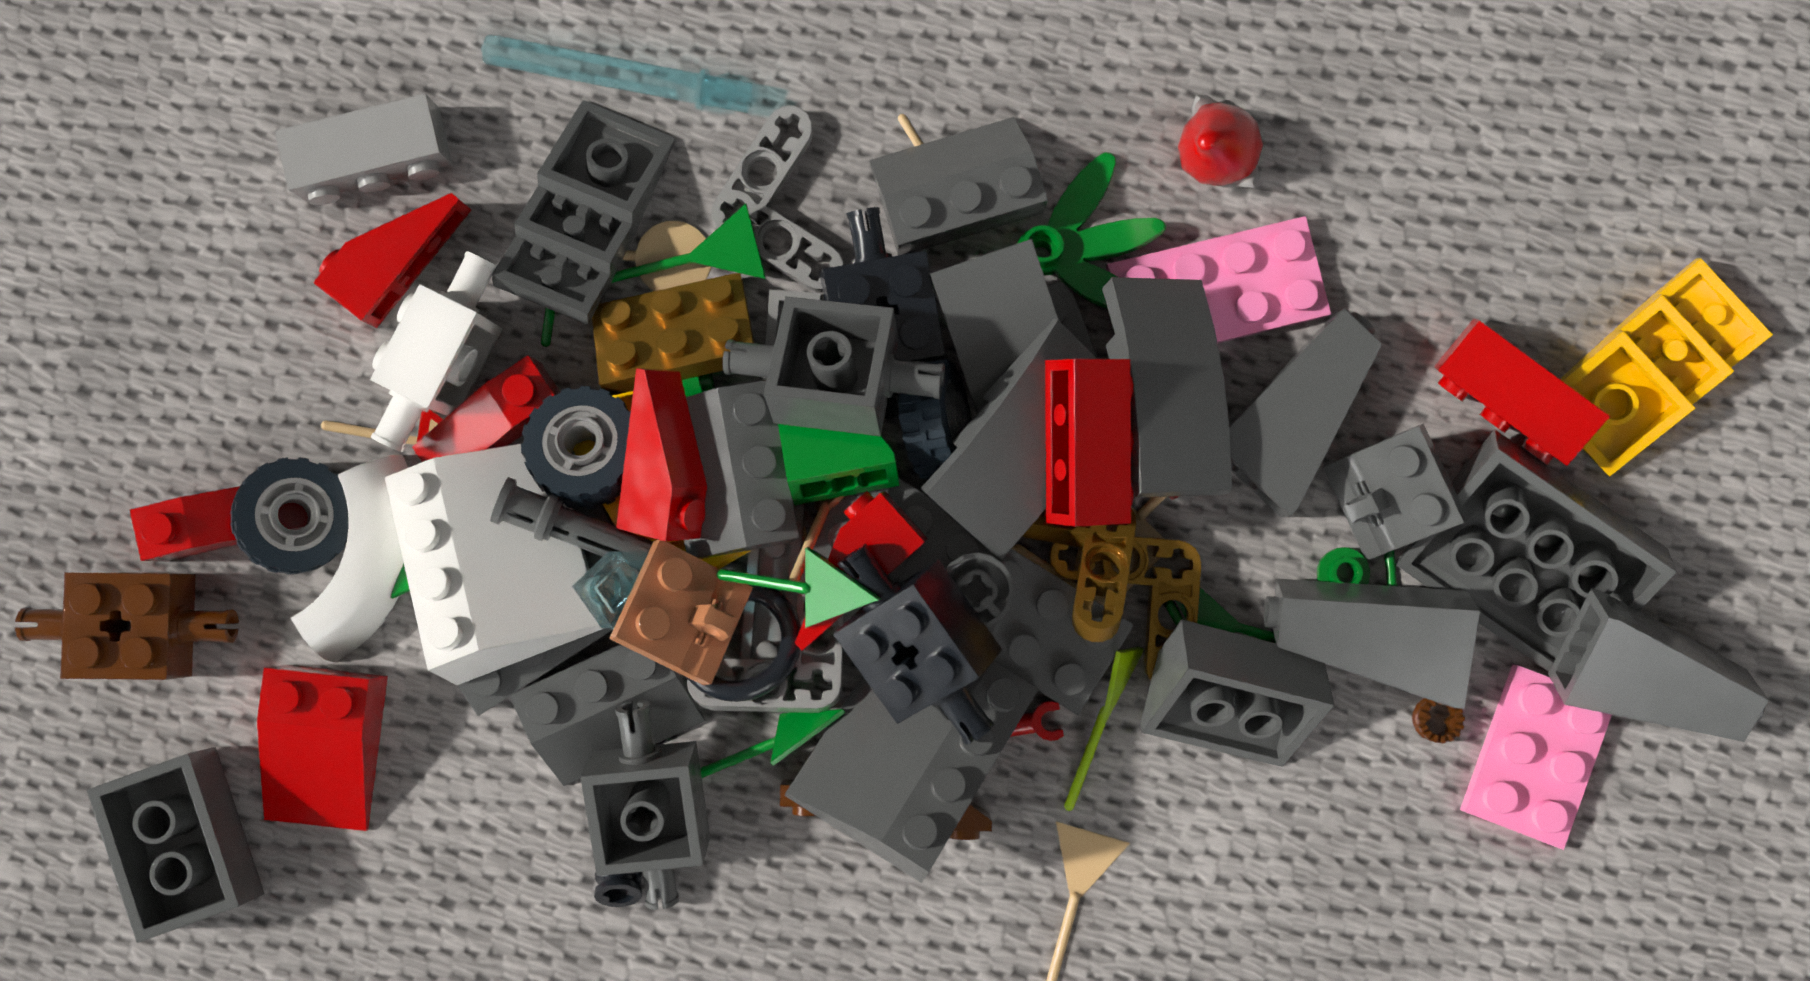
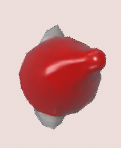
[1178,94,1263,188]

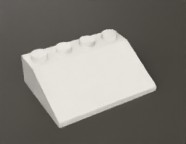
[385,444,605,685]

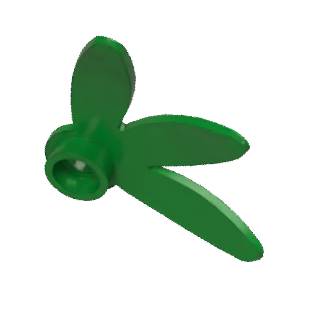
[1017,152,1166,309]

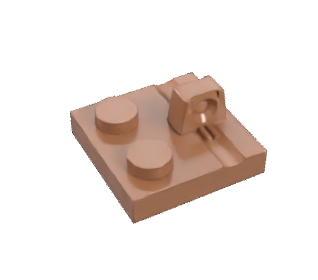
[609,540,753,685]

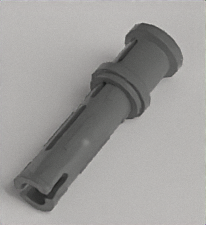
[490,477,655,571]

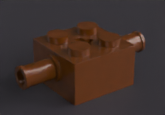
[15,572,239,680]

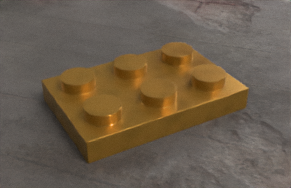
[592,273,754,396]

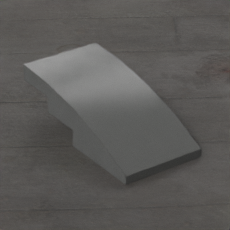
[492,100,676,325]
[930,239,1058,414]
[1102,277,1232,498]
[921,318,1097,560]

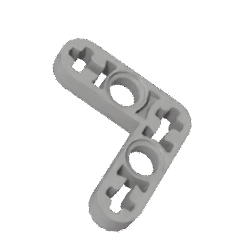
[711,105,843,293]
[687,559,845,713]

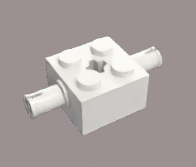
[370,251,502,452]

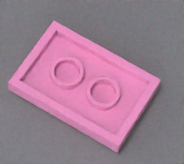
[1460,665,1612,850]

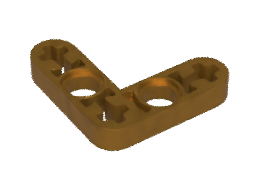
[1022,508,1136,642]
[1049,537,1201,681]

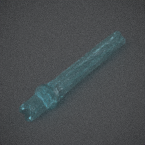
[481,34,752,113]

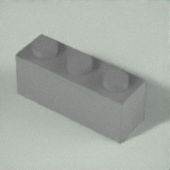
[275,93,453,205]

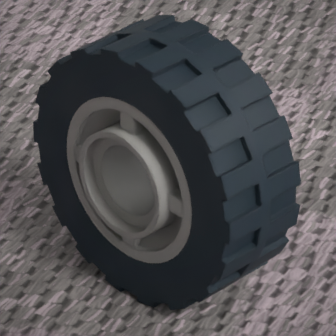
[521,386,631,510]
[230,457,349,575]

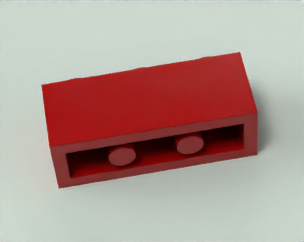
[1434,318,1610,466]
[1045,359,1134,527]

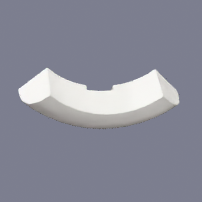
[291,455,408,662]

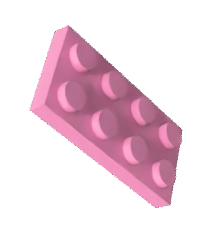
[1106,216,1331,344]

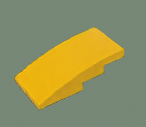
[1560,258,1773,477]

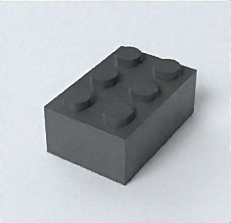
[87,747,265,943]

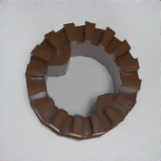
[1412,698,1465,744]

